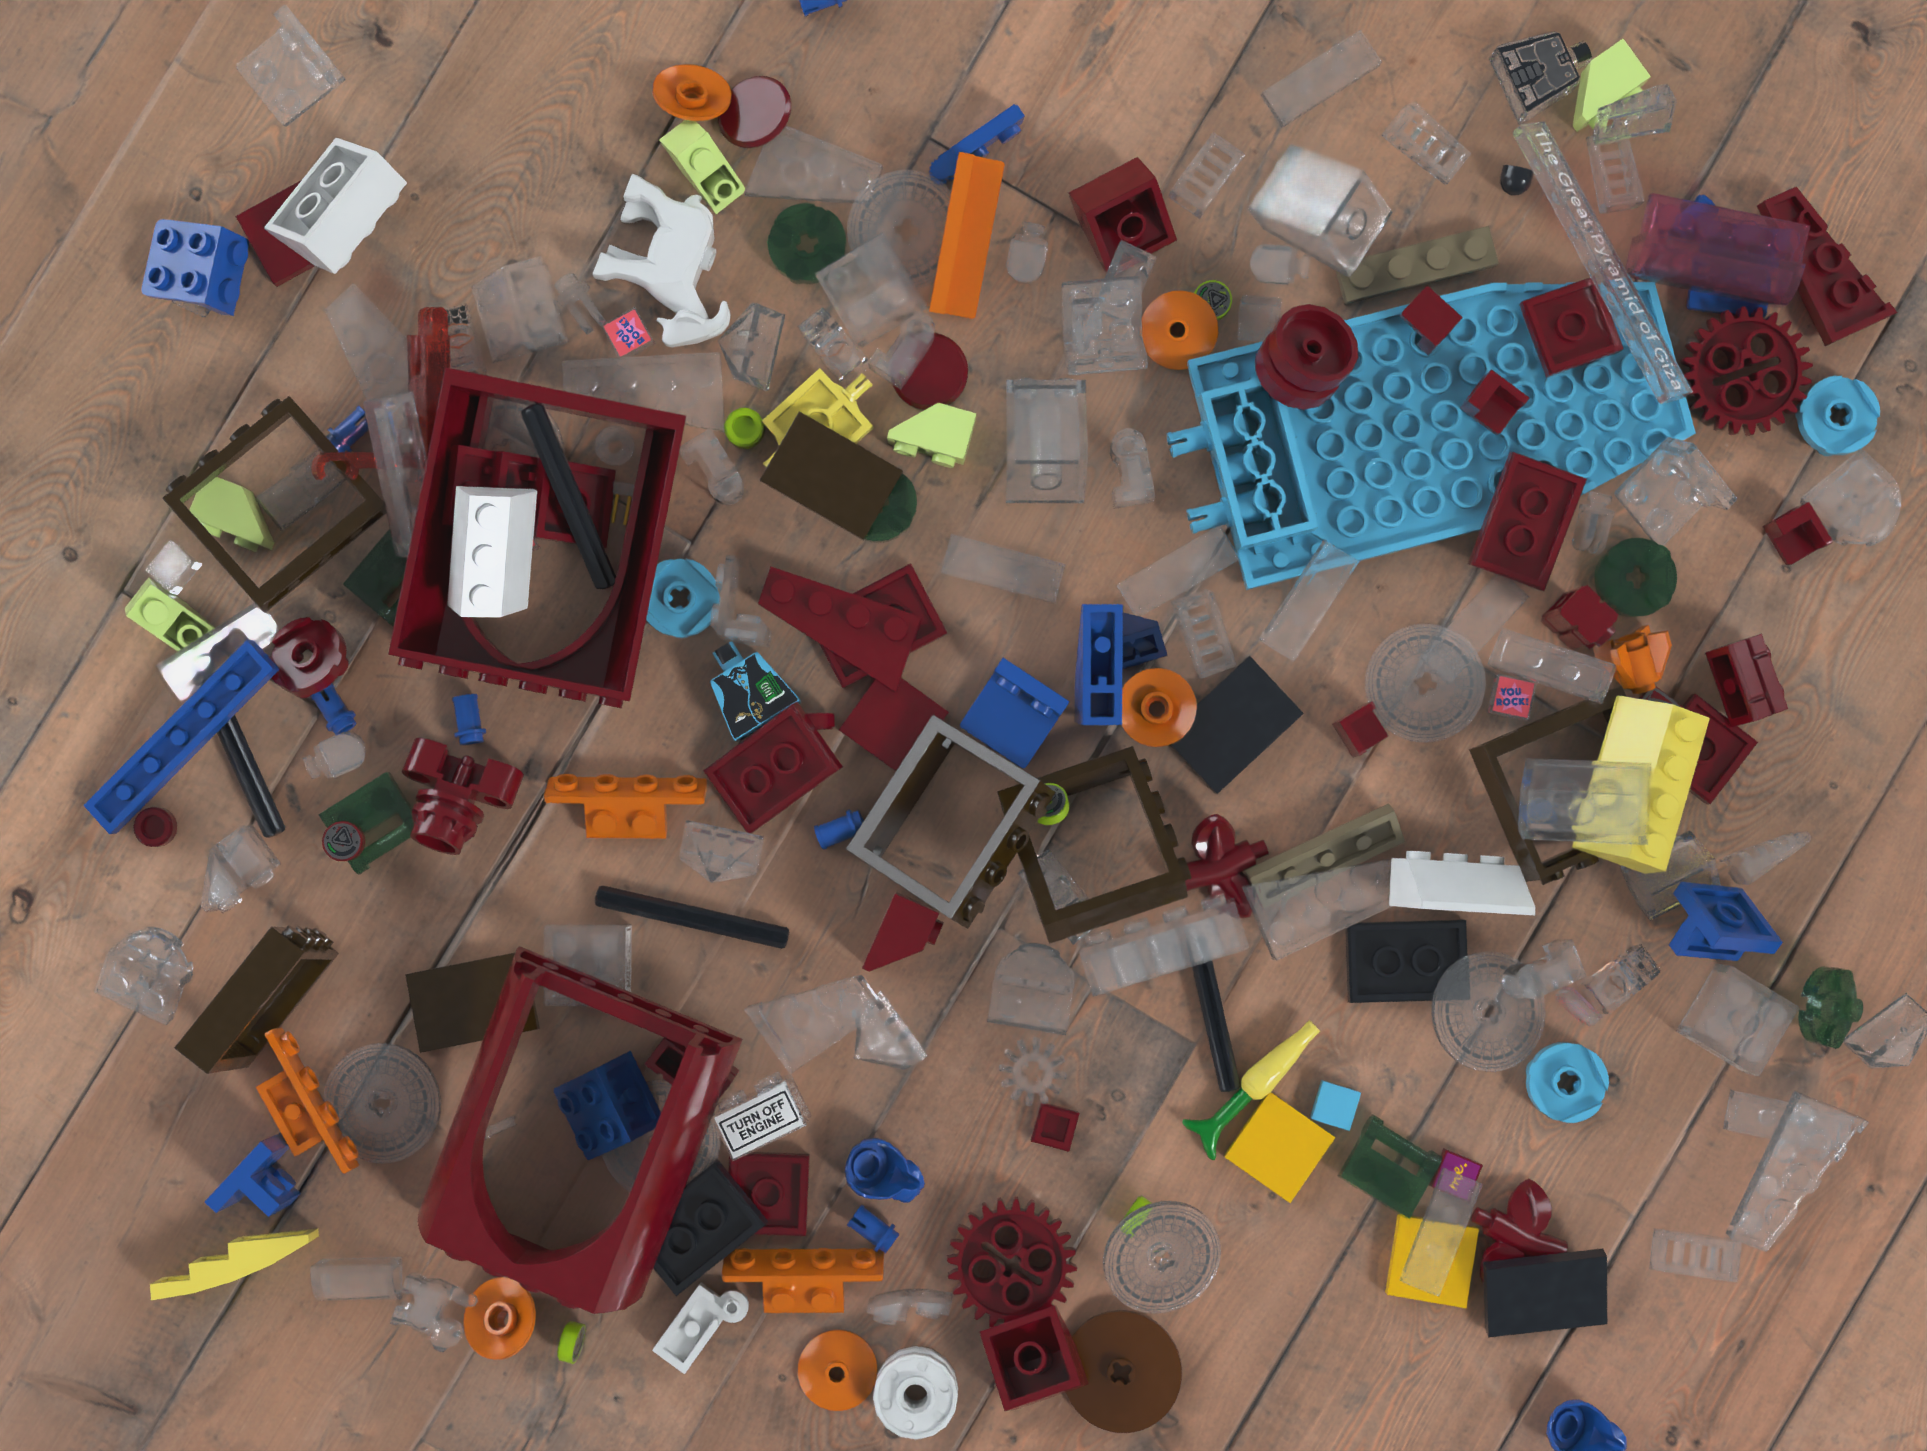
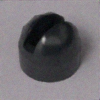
[1500,165,1534,195]

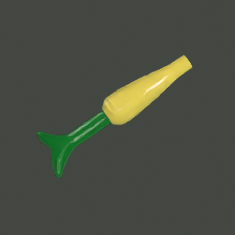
[1182,1020,1320,1160]

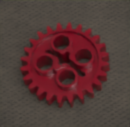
[1680,306,1813,436]
[947,1197,1077,1327]

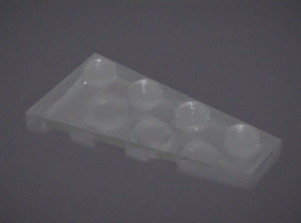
[562,352,725,433]
[1242,857,1398,961]
[1726,1091,1869,1252]

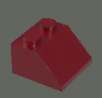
[1068,157,1177,276]
[862,892,944,972]
[979,1305,1089,1411]

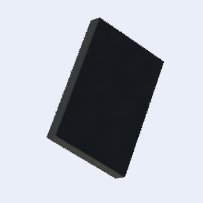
[1170,656,1304,794]
[1345,920,1469,1003]
[653,1159,768,1296]
[1483,1248,1607,1338]

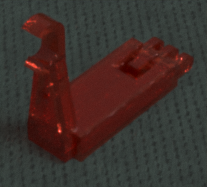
[311,307,450,480]

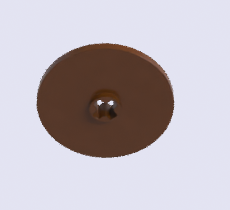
[1066,1310,1182,1433]

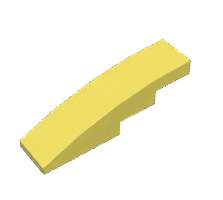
[150,1229,319,1300]

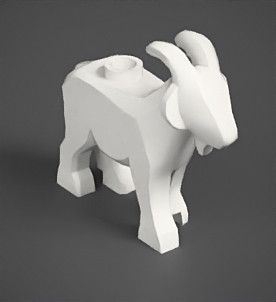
[593,174,731,348]

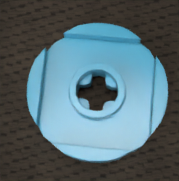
[1795,376,1880,456]
[646,559,721,639]
[1525,1042,1609,1123]

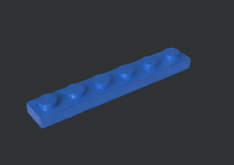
[83,640,280,834]

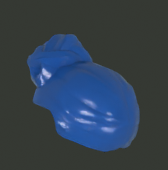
[844,1138,925,1203]
[1546,1399,1627,1451]

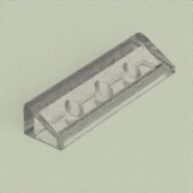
[363,392,427,558]

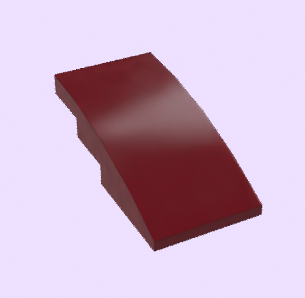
[442,445,616,548]

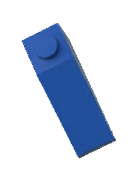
[1074,604,1123,725]

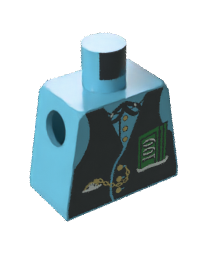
[710,641,801,742]

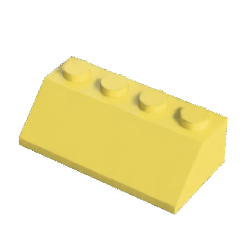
[1572,696,1710,874]

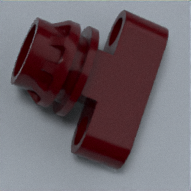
[402,738,524,855]

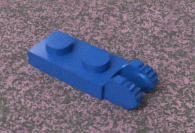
[928,104,1025,186]

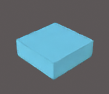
[1310,1080,1361,1131]

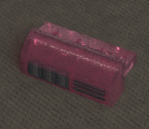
[1624,193,1810,308]

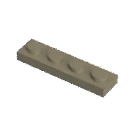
[1335,226,1499,305]
[1245,804,1405,908]

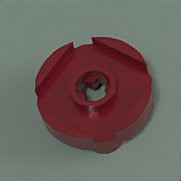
[267,617,349,698]

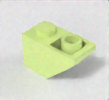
[1573,39,1651,132]
[659,120,747,214]
[887,403,976,468]
[190,477,274,552]
[125,577,218,662]

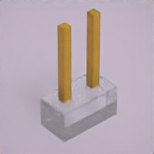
[611,481,635,525]

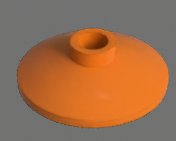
[652,64,732,121]
[1140,290,1219,370]
[1121,668,1197,747]
[464,1277,536,1360]
[798,1329,878,1411]

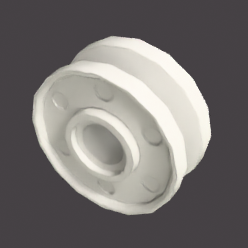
[873,1346,958,1440]

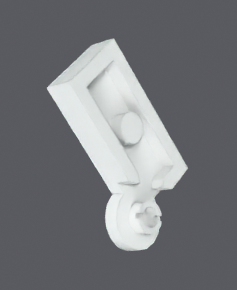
[652,1282,749,1374]

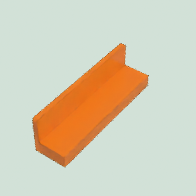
[929,152,1005,319]

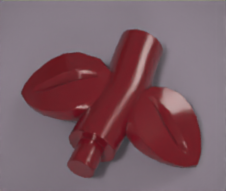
[1185,814,1269,918]
[1471,1179,1568,1282]

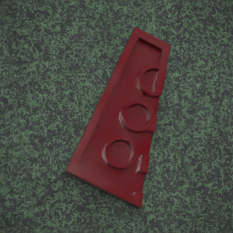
[1757,186,1898,346]
[758,566,921,693]

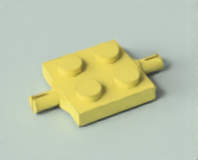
[762,368,874,468]

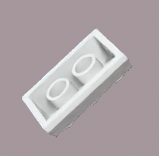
[264,138,407,274]
[447,486,537,617]
[1389,851,1535,916]

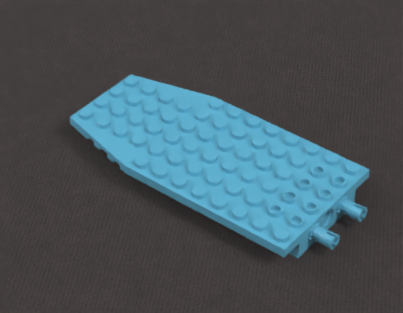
[1166,282,1696,590]

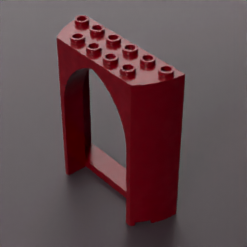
[388,367,686,708]
[418,946,743,1314]

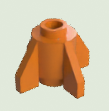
[1593,625,1672,694]

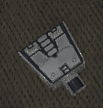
[1489,31,1592,125]

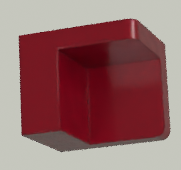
[1401,285,1463,355]
[1460,369,1529,435]
[1762,502,1833,565]
[1332,701,1388,757]

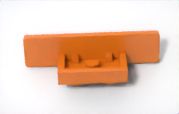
[544,774,707,839]
[256,1027,359,1174]
[722,1248,884,1313]

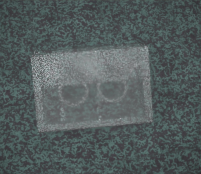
[1518,758,1652,845]

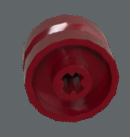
[1255,304,1358,410]

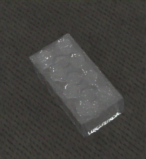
[1078,893,1250,997]

